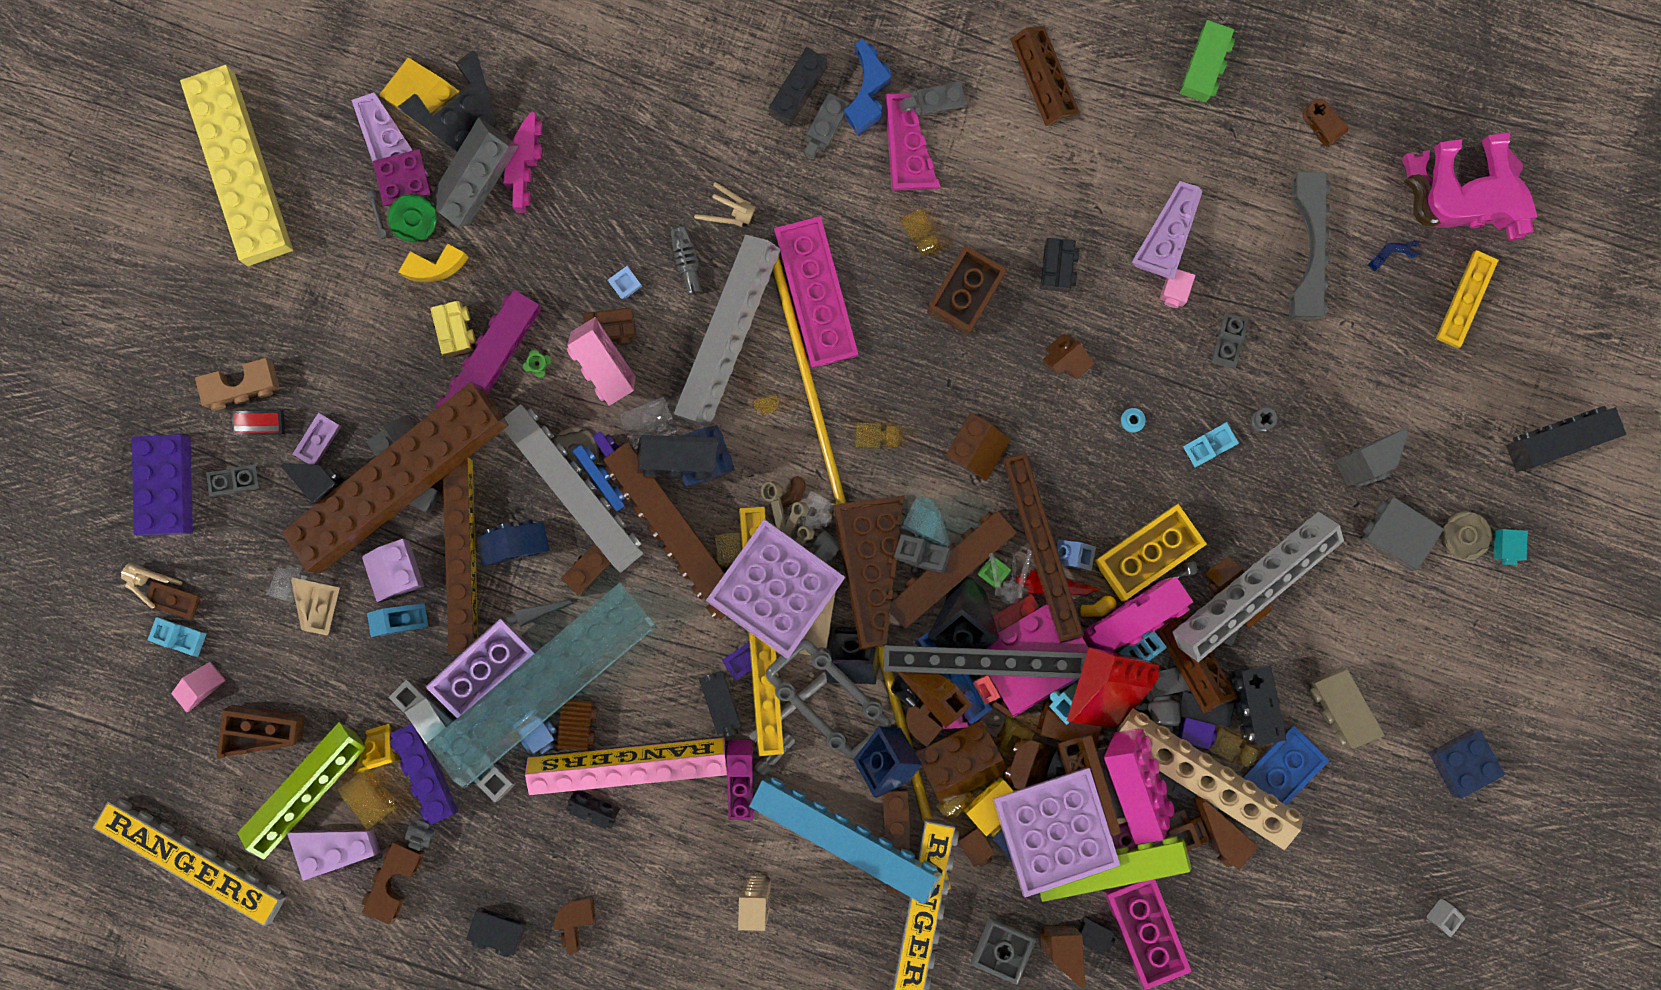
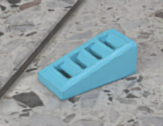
[1118,631,1167,661]

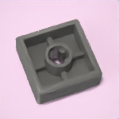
[971,917,1036,985]

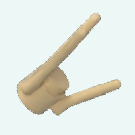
[694,182,756,227]
[121,562,183,608]

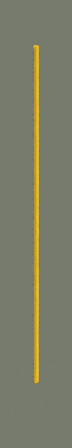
[773,255,951,890]

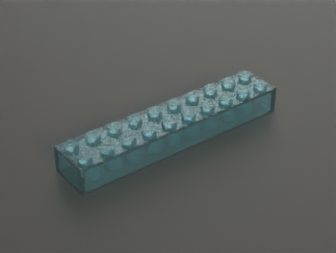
[426,582,656,788]

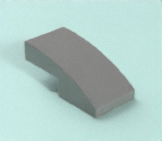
[404,697,452,750]

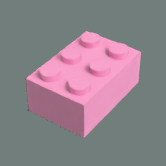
[567,317,636,406]

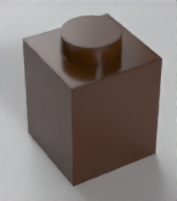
[958,826,995,867]

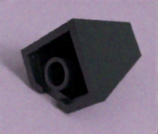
[928,576,999,649]

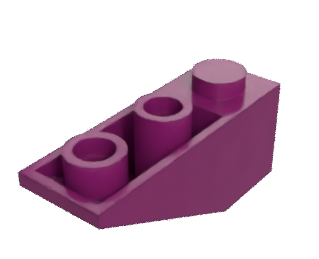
[727,740,753,820]

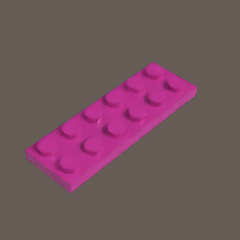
[774,216,858,368]

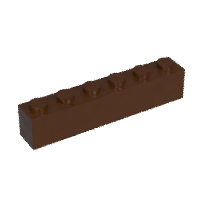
[890,511,1017,630]

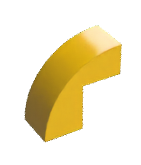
[398,244,469,283]

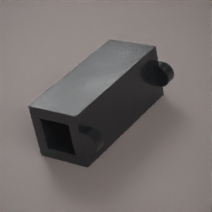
[698,670,742,738]

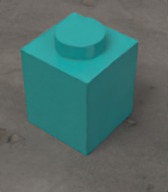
[1494,529,1528,566]

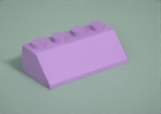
[426,618,535,722]

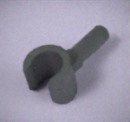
[1165,561,1198,579]

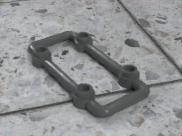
[766,639,891,758]

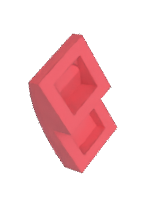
[973,675,1000,704]

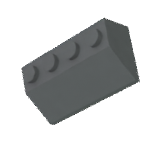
[430,117,519,227]
[1334,428,1408,488]

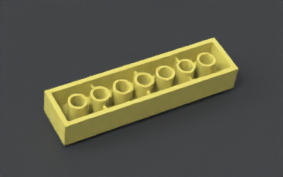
[180,65,293,266]

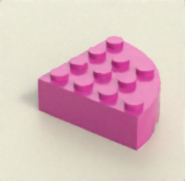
[1082,576,1193,652]

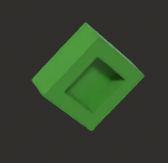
[977,555,1011,590]

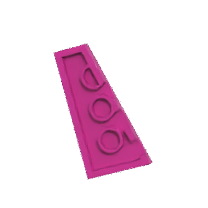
[885,93,940,191]

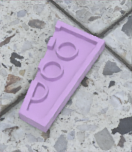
[352,93,429,177]
[1132,181,1203,280]

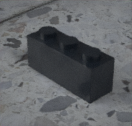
[769,47,827,127]

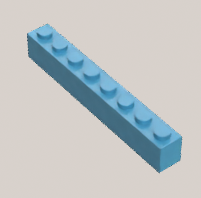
[749,777,942,905]

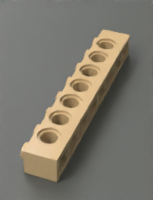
[1117,708,1304,850]

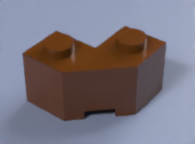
[1205,556,1272,629]

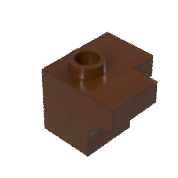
[1042,334,1094,380]
[1166,809,1209,852]

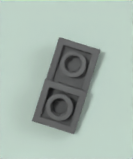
[1211,312,1249,369]
[206,464,259,497]

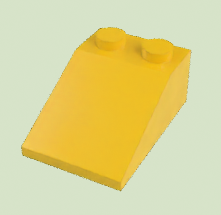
[379,58,459,137]

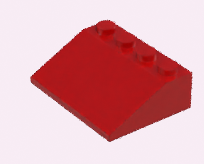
[1067,647,1160,728]

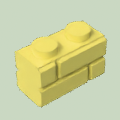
[430,301,476,358]

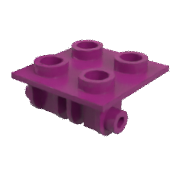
[373,149,432,207]

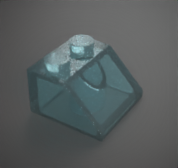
[901,496,950,547]

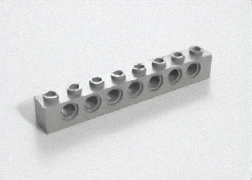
[1173,512,1344,662]

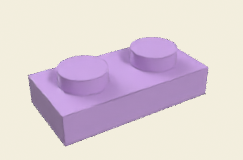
[293,413,341,465]

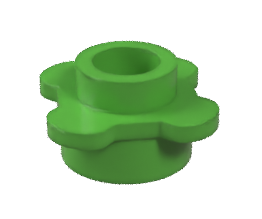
[523,350,551,378]

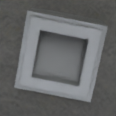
[1427,899,1465,937]

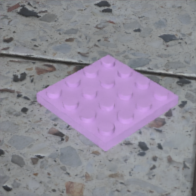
[706,519,845,659]
[993,767,1120,897]

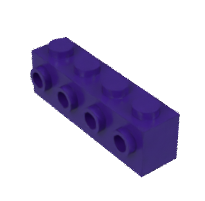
[390,724,459,825]

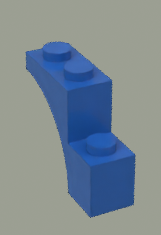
[844,39,892,135]

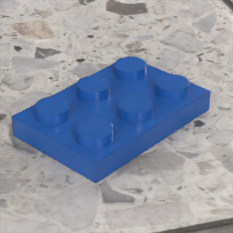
[571,445,625,512]
[1242,725,1330,805]

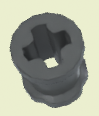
[1251,408,1278,432]

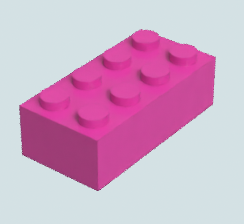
[1104,728,1174,844]
[1103,879,1192,990]

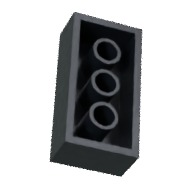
[1506,406,1627,472]

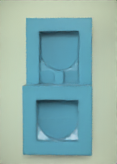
[1183,422,1239,467]
[148,617,206,657]

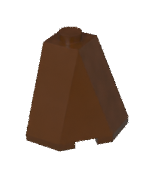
[1036,690,1104,748]

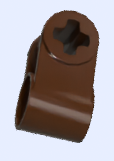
[1303,99,1348,147]

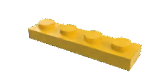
[1436,250,1498,349]

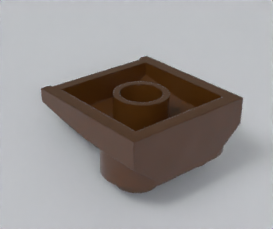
[1005,738,1054,790]

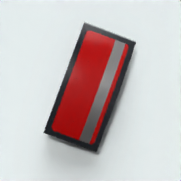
[231,410,285,435]

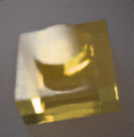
[753,394,780,415]

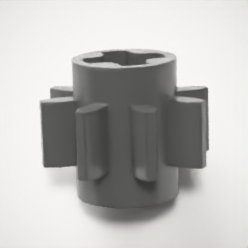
[405,819,436,851]

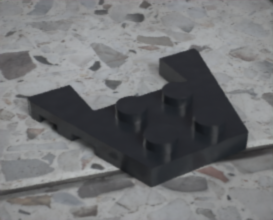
[398,50,497,152]

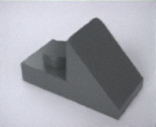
[366,415,415,456]

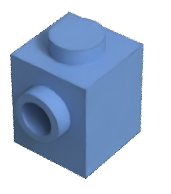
[1056,540,1096,571]
[517,714,558,754]

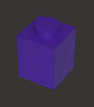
[1177,717,1217,749]

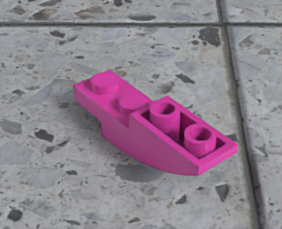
[504,113,542,213]

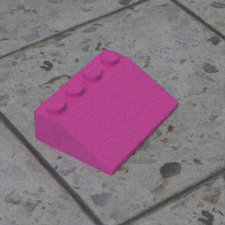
[987,604,1089,717]

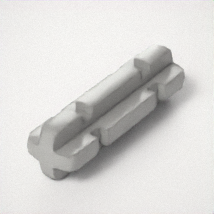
[755,733,795,775]

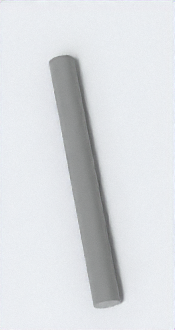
[749,672,827,743]

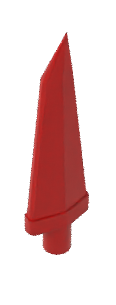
[1016,570,1100,595]

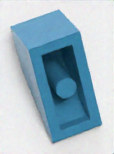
[367,603,429,637]

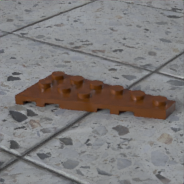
[833,495,905,650]

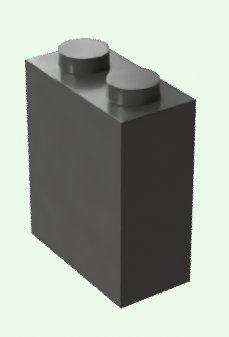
[1361,497,1444,571]

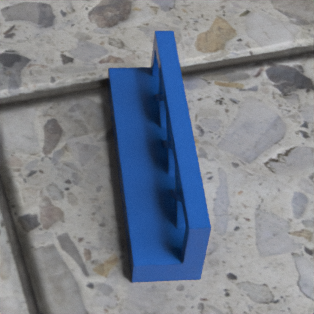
[915,631,992,724]

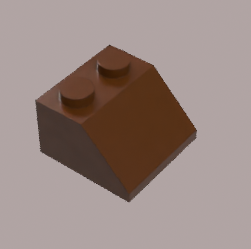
[945,412,1011,481]

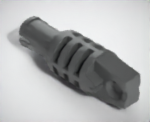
[671,227,702,295]

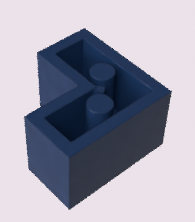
[476,520,550,566]

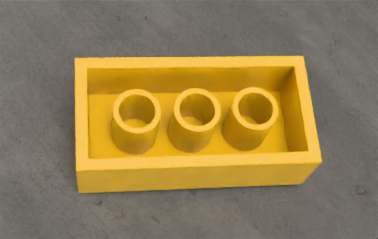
[1094,504,1207,601]

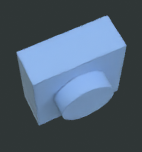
[608,266,642,301]

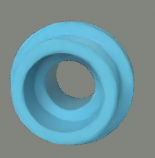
[1121,408,1146,433]

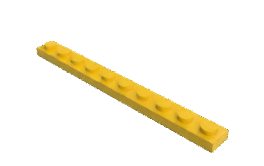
[739,507,784,756]

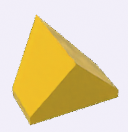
[353,724,400,774]

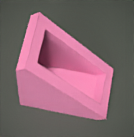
[171,662,226,712]

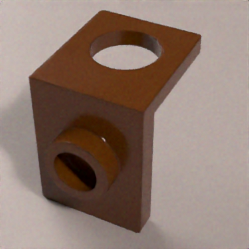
[978,699,1014,738]

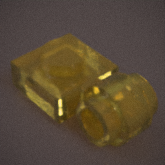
[901,208,940,256]
[856,423,902,449]
[1208,728,1259,769]

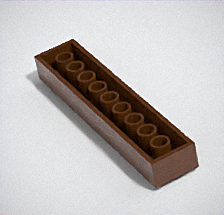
[282,382,509,573]

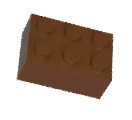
[927,245,1007,337]
[916,720,1007,805]

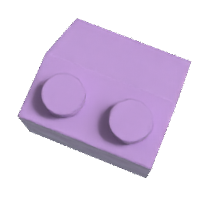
[362,539,424,603]

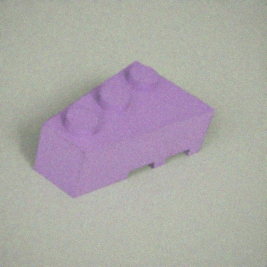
[287,829,381,881]

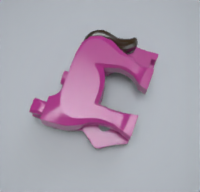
[1402,132,1537,241]

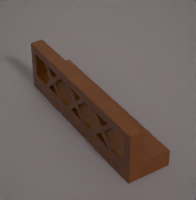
[1010,26,1080,126]
[1157,612,1238,714]
[1057,734,1121,836]

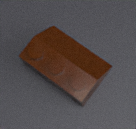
[1039,924,1086,987]

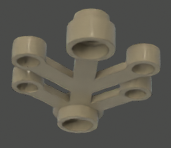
[761,481,814,547]

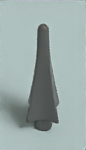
[506,599,573,627]

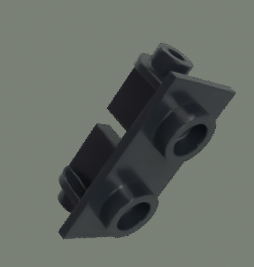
[566,790,620,829]

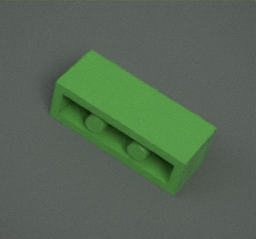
[1179,20,1235,103]

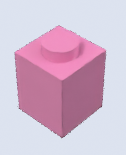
[1160,269,1195,308]

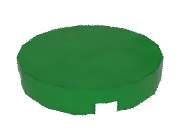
[388,193,437,243]

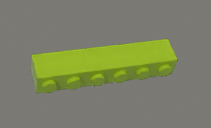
[237,722,366,860]
[1040,836,1191,902]

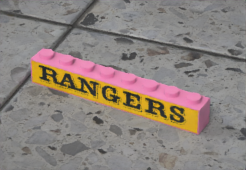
[525,738,727,795]

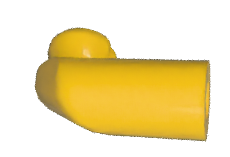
[1081,596,1116,617]

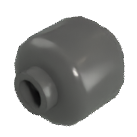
[1147,696,1181,732]

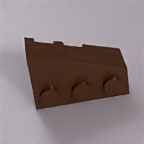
[217,705,305,759]

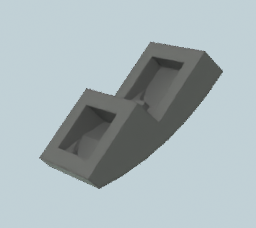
[894,535,952,574]

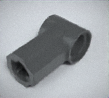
[809,530,841,563]

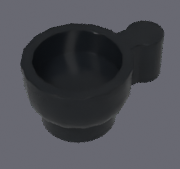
[891,675,919,708]

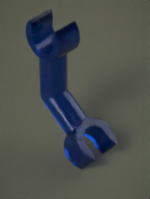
[1368,240,1421,271]

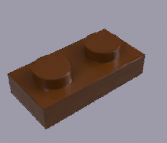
[144,581,201,620]

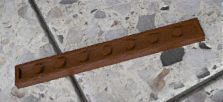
[1003,453,1084,644]

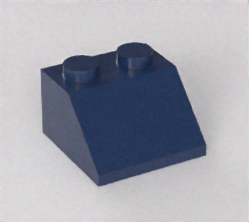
[682,425,735,487]
[853,726,922,797]

